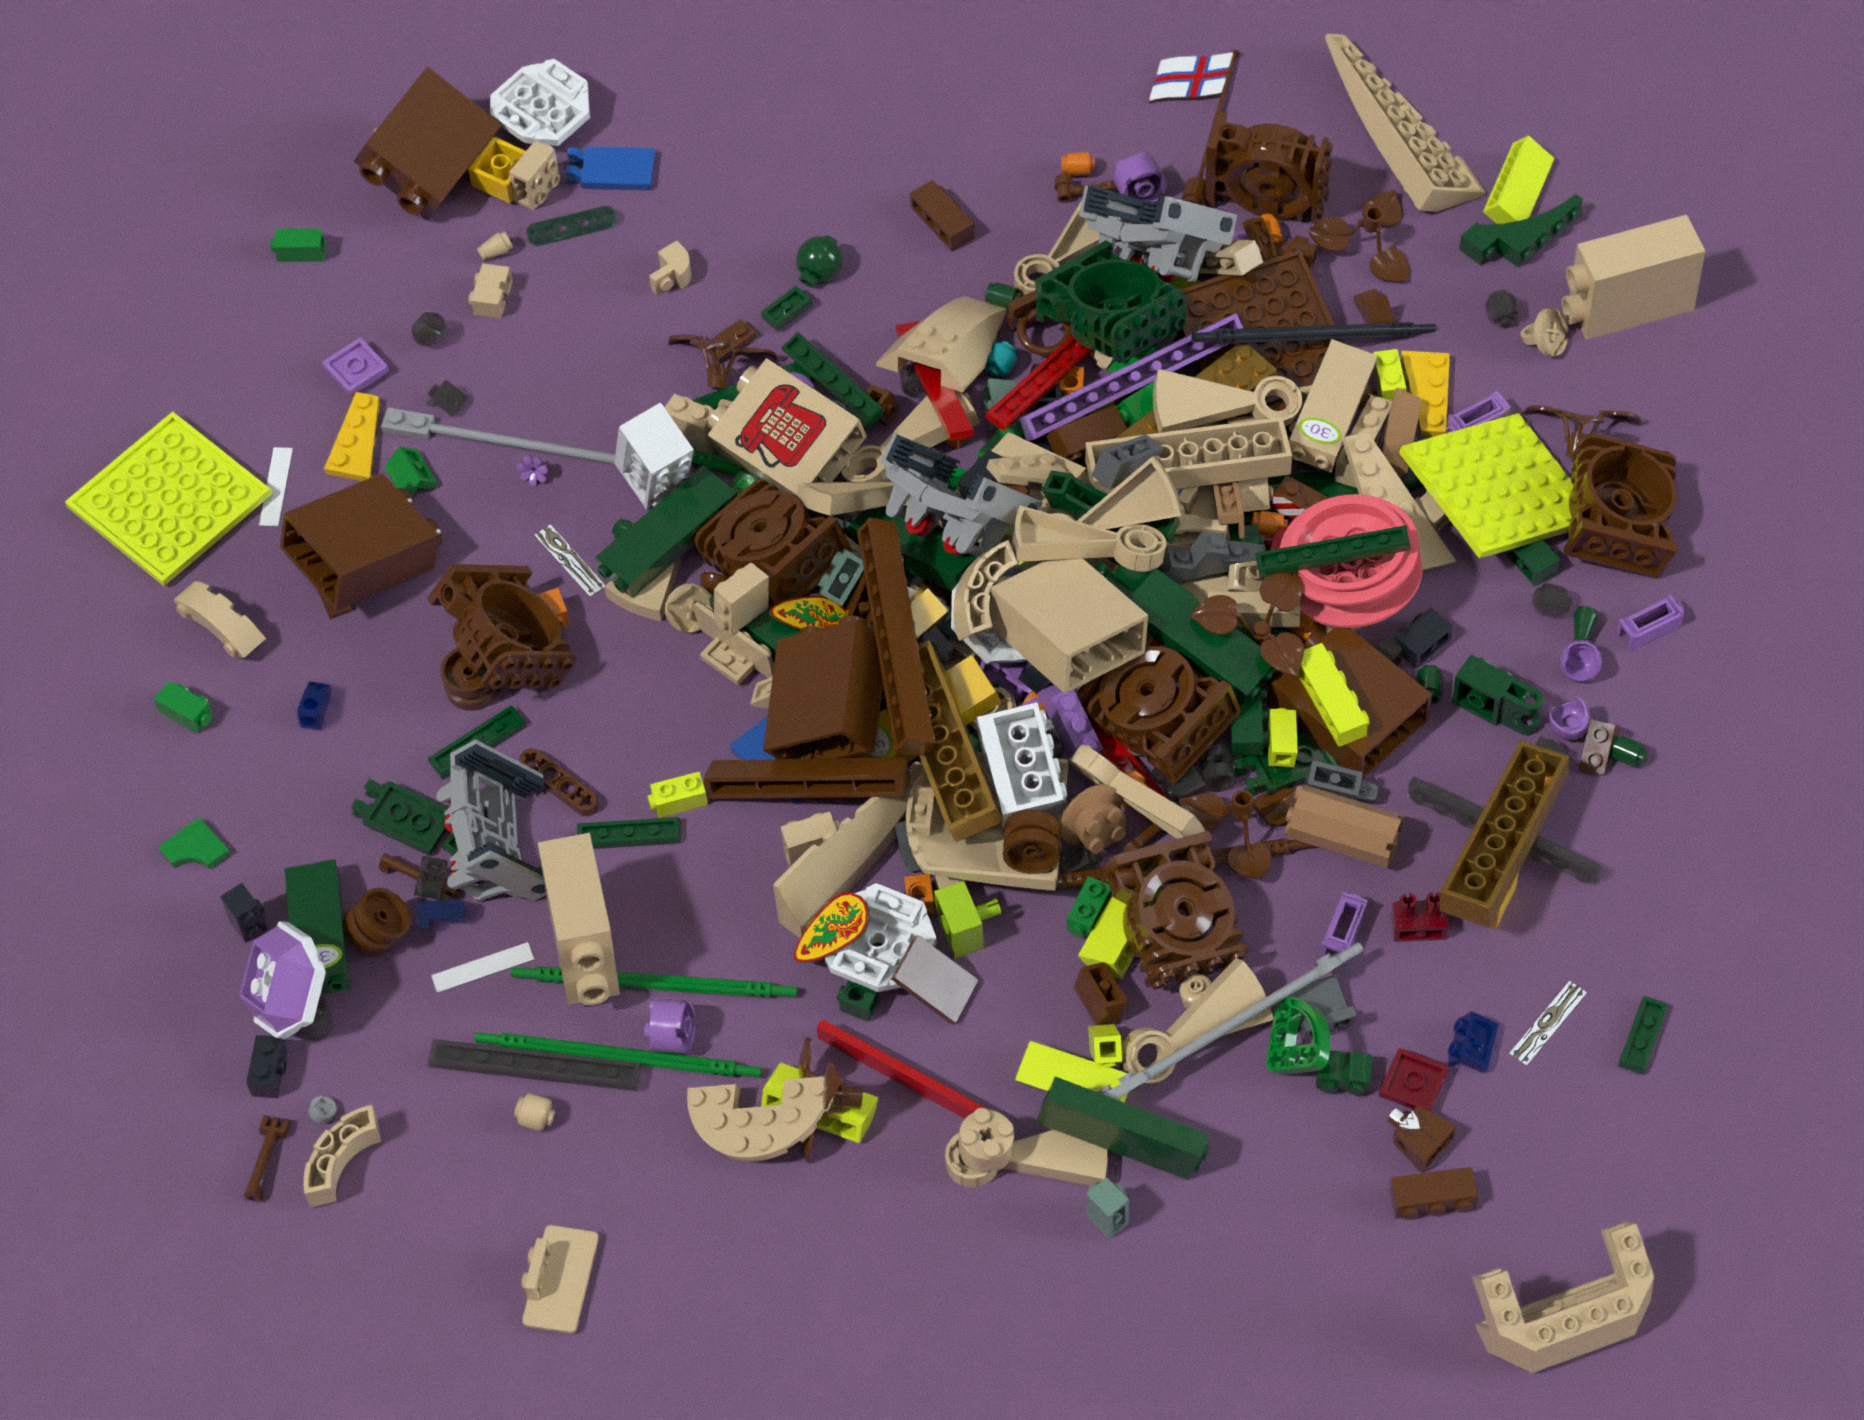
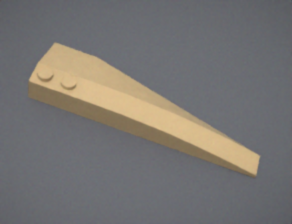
[1325,34,1486,212]
[773,761,923,938]

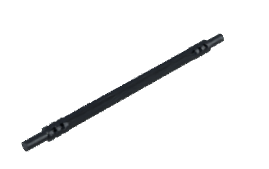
[1191,322,1436,344]

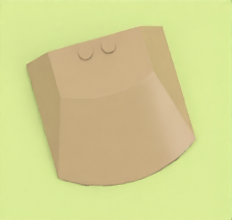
[906,752,1069,891]

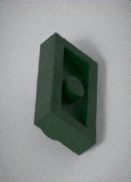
[761,285,812,331]

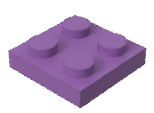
[321,337,389,397]

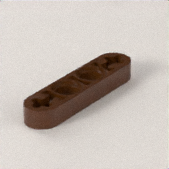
[519,748,598,817]

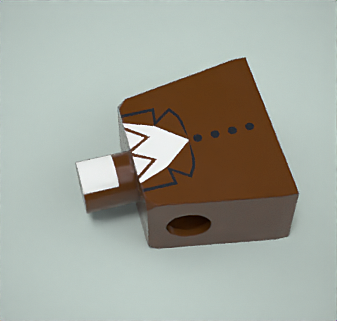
[1387,1106,1456,1173]

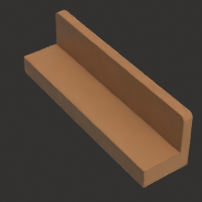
[1382,388,1422,479]
[1212,481,1245,539]

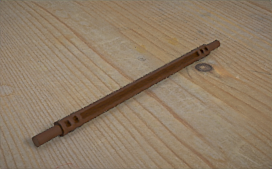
[1033,838,1314,892]

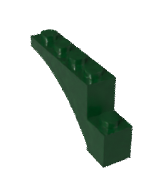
[1459,194,1583,268]
[1041,470,1180,543]

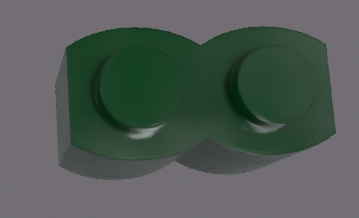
[1316,1050,1372,1096]

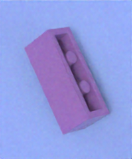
[1037,683,1103,758]

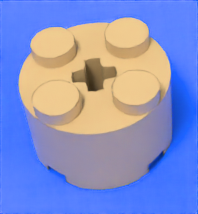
[959,1108,1014,1173]

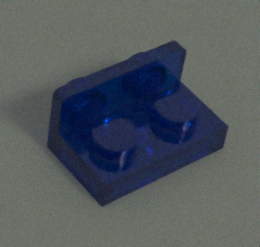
[1447,1011,1499,1073]

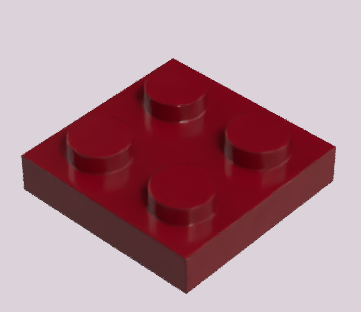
[1379,1048,1449,1112]

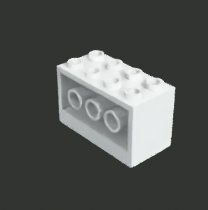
[614,402,693,510]
[977,703,1067,828]

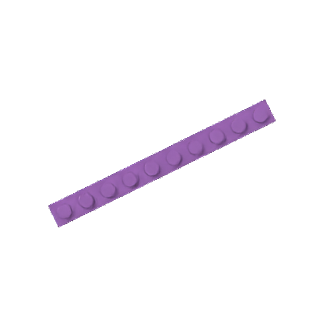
[1017,314,1243,441]

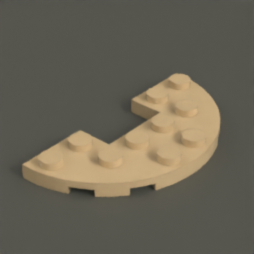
[687,1076,834,1161]

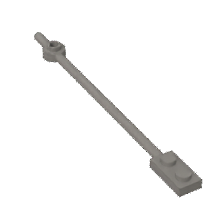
[381,408,620,472]
[1097,942,1363,1099]

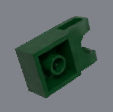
[1452,654,1543,736]

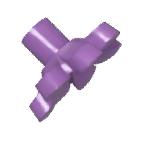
[517,455,548,486]

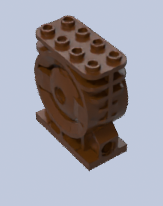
[1205,111,1333,224]
[1564,433,1678,579]
[695,478,853,607]
[427,564,577,689]
[1077,634,1242,784]
[1099,831,1250,990]

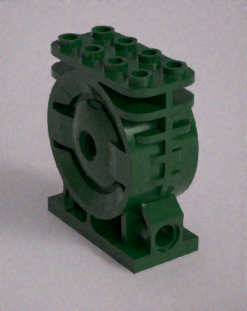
[1035,240,1186,363]

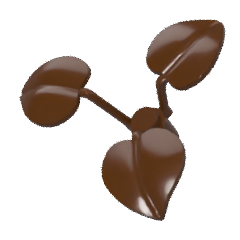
[1309,189,1409,282]
[668,334,777,388]
[1523,405,1641,457]
[1191,572,1304,677]
[1179,788,1297,879]
[799,1037,863,1164]

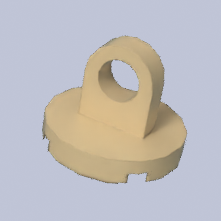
[1520,308,1568,357]
[665,583,711,633]

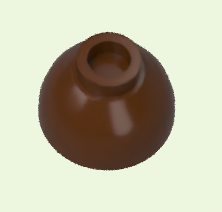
[700,572,730,596]

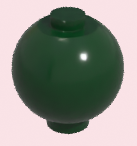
[796,235,843,288]

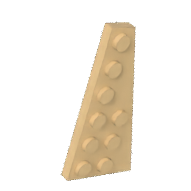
[1342,432,1456,571]

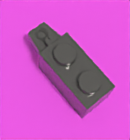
[1304,760,1378,803]

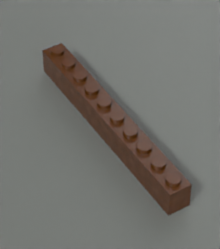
[857,518,935,756]

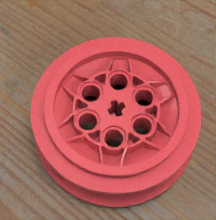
[1280,494,1423,628]

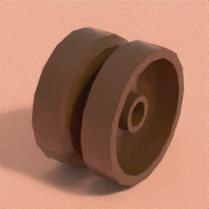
[440,648,499,710]
[1003,810,1061,874]
[343,888,411,956]

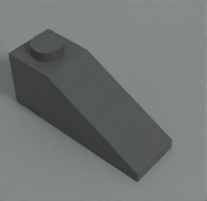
[1092,434,1164,489]

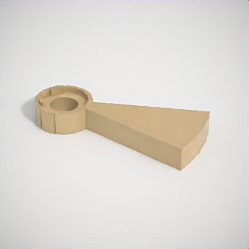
[1014,201,1119,296]
[1153,369,1302,433]
[841,390,980,482]
[1052,456,1183,530]
[797,482,914,516]
[1012,505,1166,572]
[604,555,683,622]
[1069,744,1205,839]
[1121,958,1274,1083]
[945,1130,1107,1188]

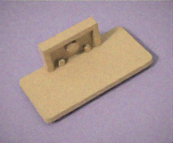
[693,602,774,686]
[522,1225,599,1334]

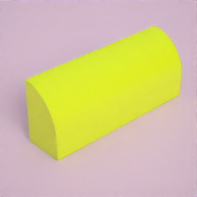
[1483,135,1554,224]
[1078,877,1164,979]
[1015,1041,1128,1102]
[761,1062,878,1143]

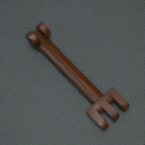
[379,853,460,907]
[243,1115,291,1202]

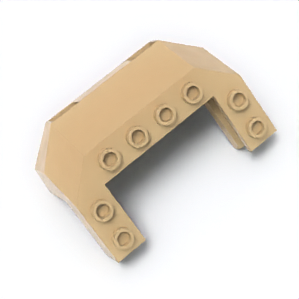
[1472,1221,1654,1373]

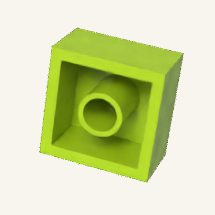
[934,881,1002,959]

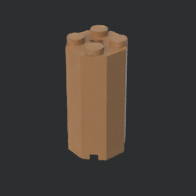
[1285,785,1405,868]

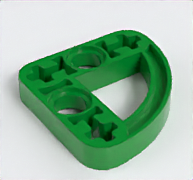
[1266,997,1330,1075]

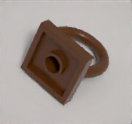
[1006,290,1072,356]

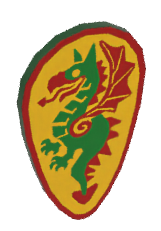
[769,596,845,632]
[794,892,870,963]

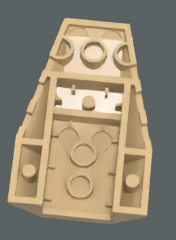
[876,296,1007,392]

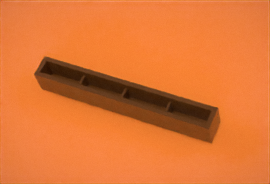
[704,757,911,799]

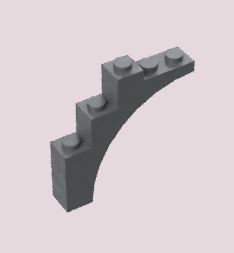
[1157,531,1266,584]

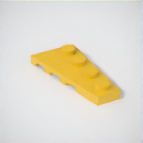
[1401,351,1450,437]
[324,392,380,481]

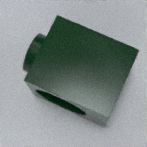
[837,980,880,1022]

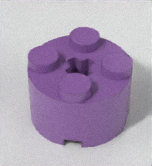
[1113,152,1167,203]
[644,999,695,1053]

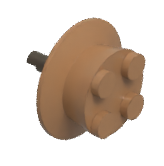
[1060,785,1126,854]

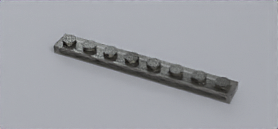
[1407,776,1601,886]
[428,1039,642,1091]

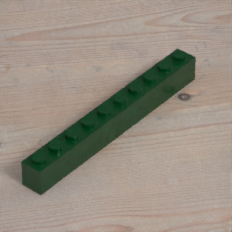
[1228,525,1268,756]

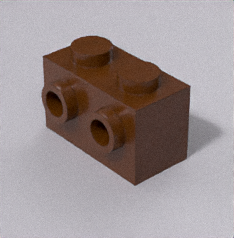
[1073,962,1128,1025]

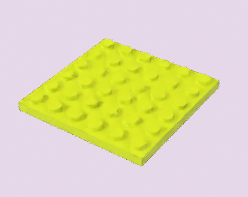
[65,411,272,586]
[1399,413,1573,559]

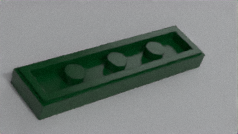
[427,705,526,780]
[577,817,681,849]

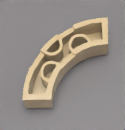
[1227,416,1273,512]
[953,540,1018,641]
[173,581,266,658]
[304,1105,381,1207]

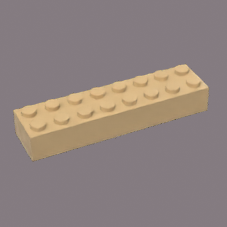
[1085,417,1292,494]

